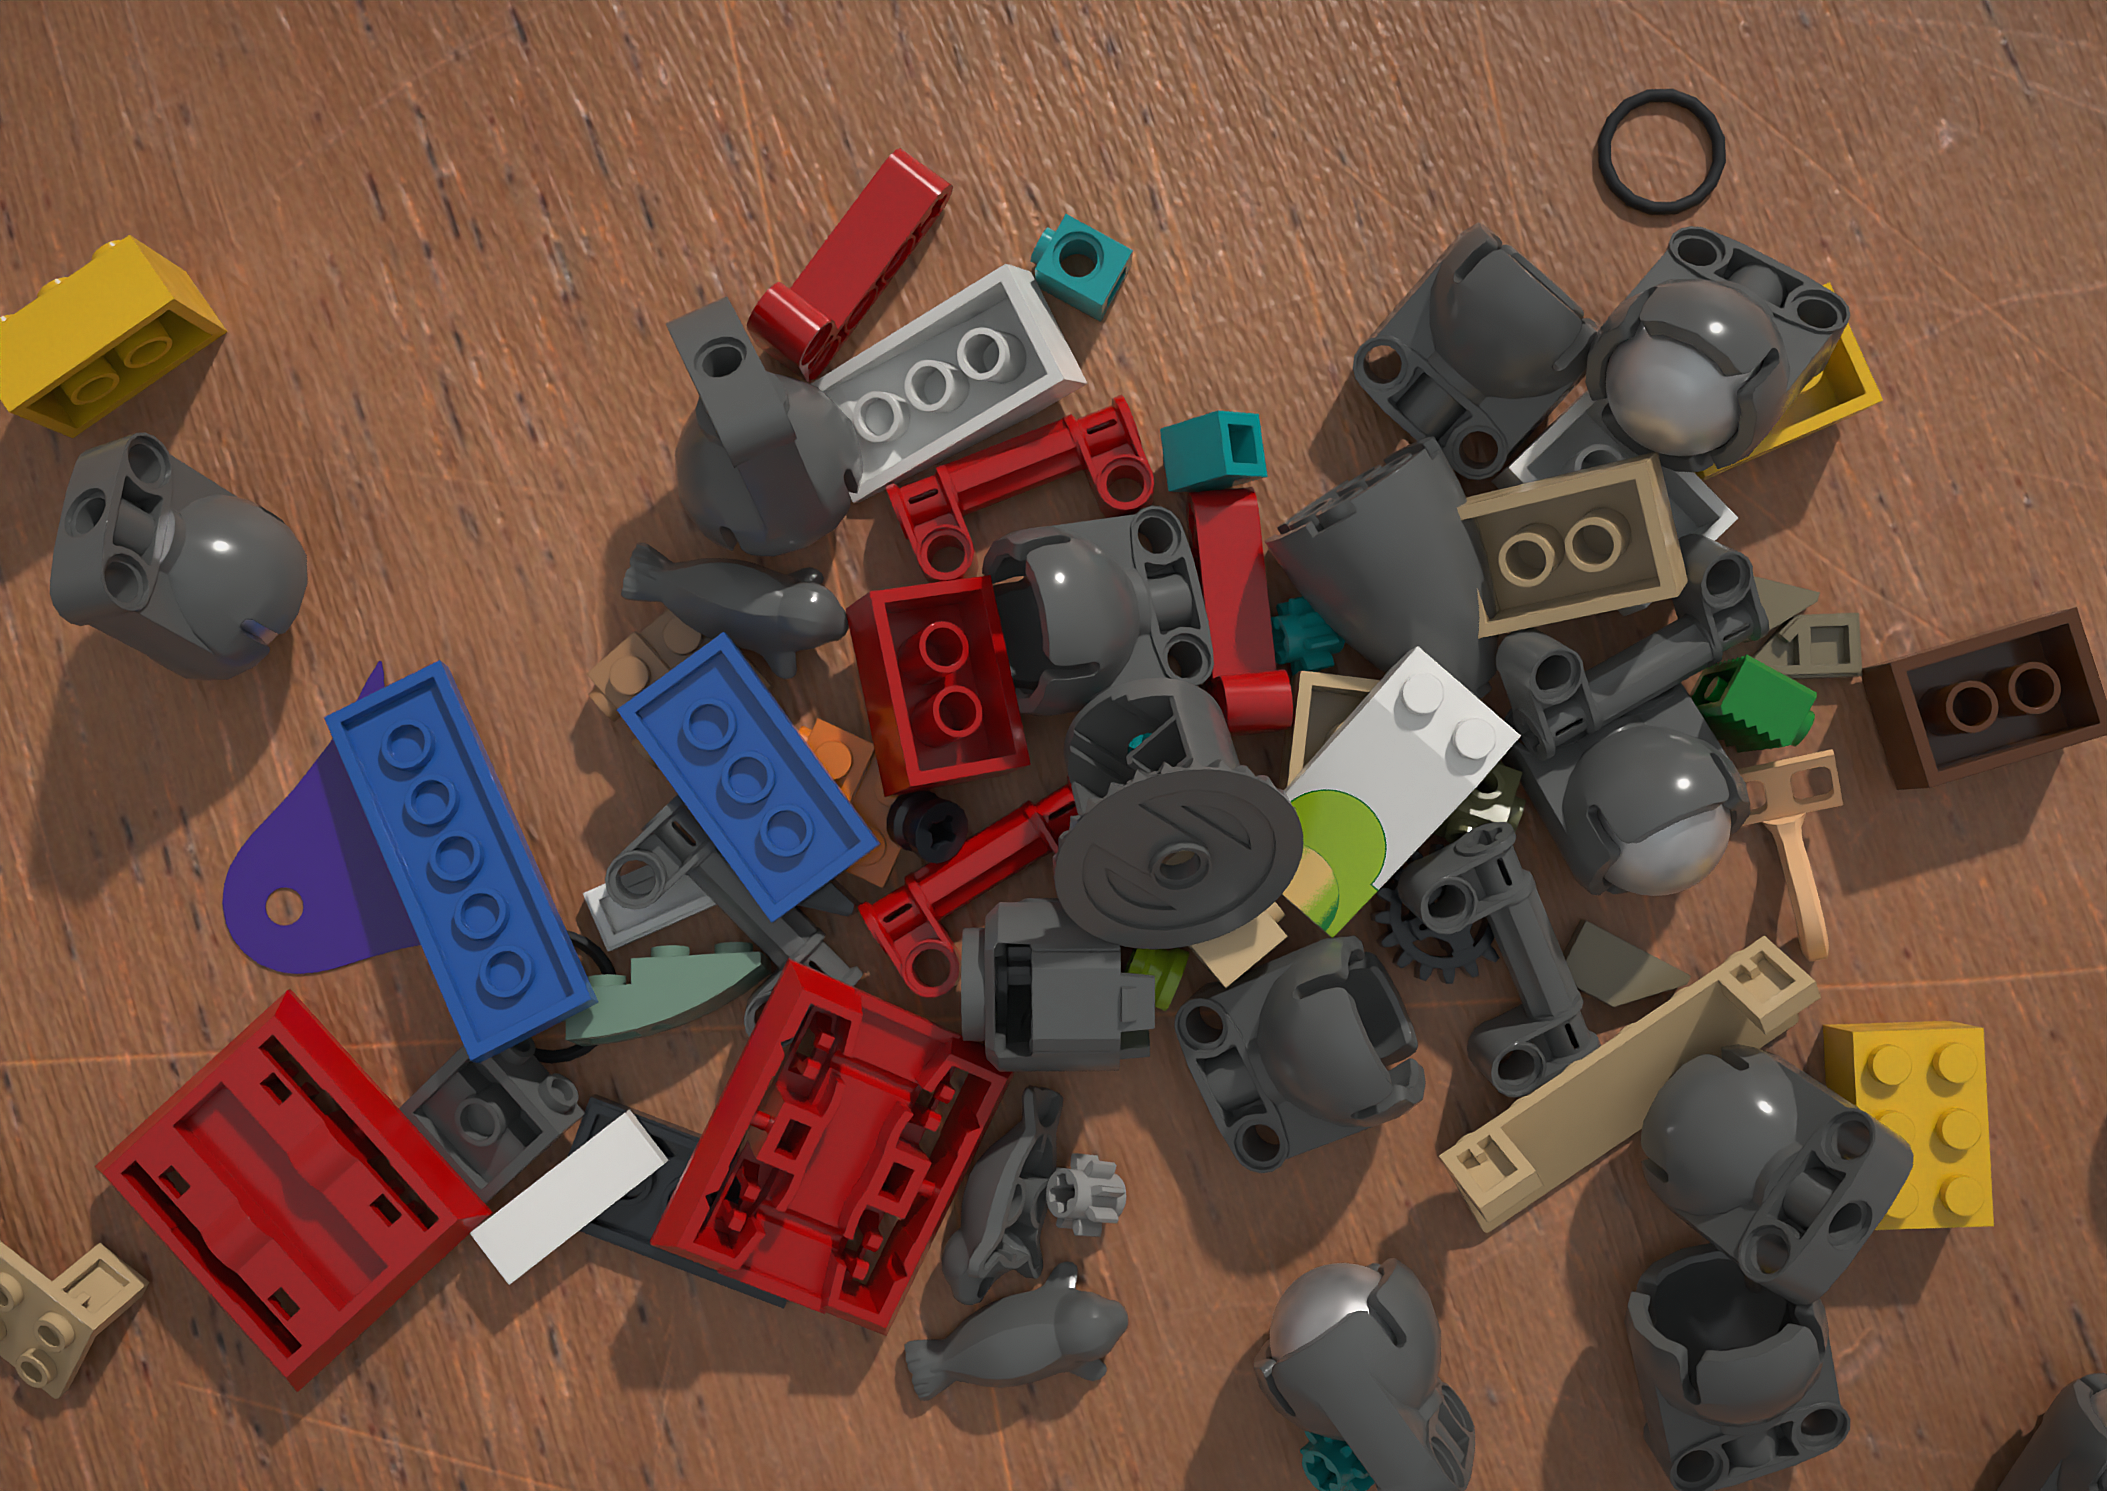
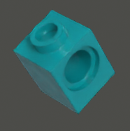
[1030,214,1133,322]

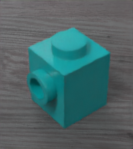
[1160,410,1268,492]

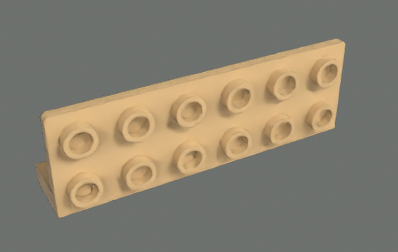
[1439,936,1821,1233]
[0,1241,149,1399]

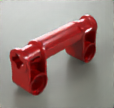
[886,395,1154,583]
[858,775,1078,997]

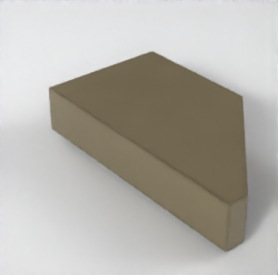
[1752,613,1862,680]

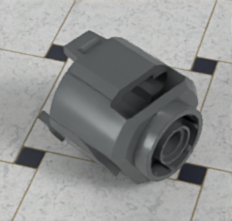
[961,898,1155,1072]

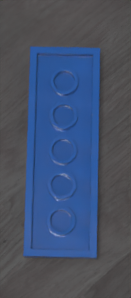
[324,660,599,1063]

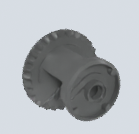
[1053,678,1304,949]

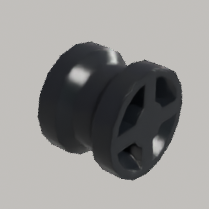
[886,790,968,864]

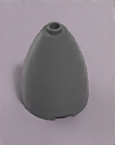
[1265,436,1499,699]

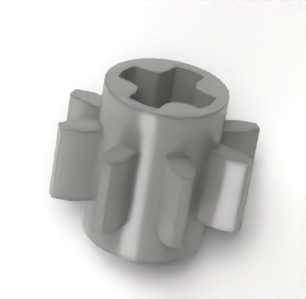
[1046,1153,1126,1237]

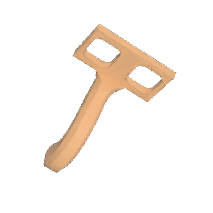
[1737,749,1843,962]

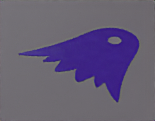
[222,661,421,974]

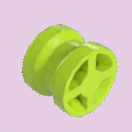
[1124,948,1189,1011]

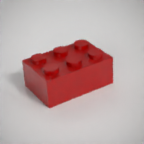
[845,575,1031,797]

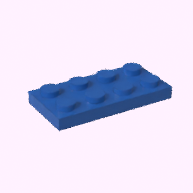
[617,632,881,923]

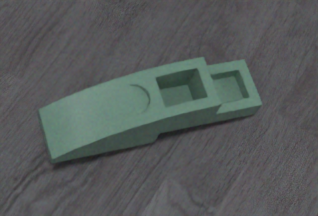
[562,942,771,1046]

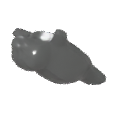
[621,543,849,679]
[941,1085,1063,1305]
[904,1262,1129,1401]

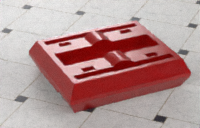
[650,958,1015,1336]
[94,989,493,1392]

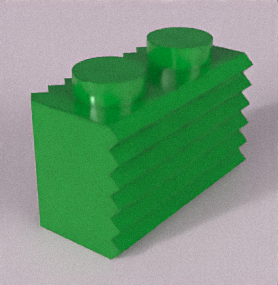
[1689,654,1817,753]

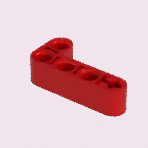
[747,148,953,383]
[1186,487,1293,737]

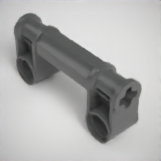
[1496,534,1770,762]
[605,794,863,1048]
[1398,822,1601,1097]

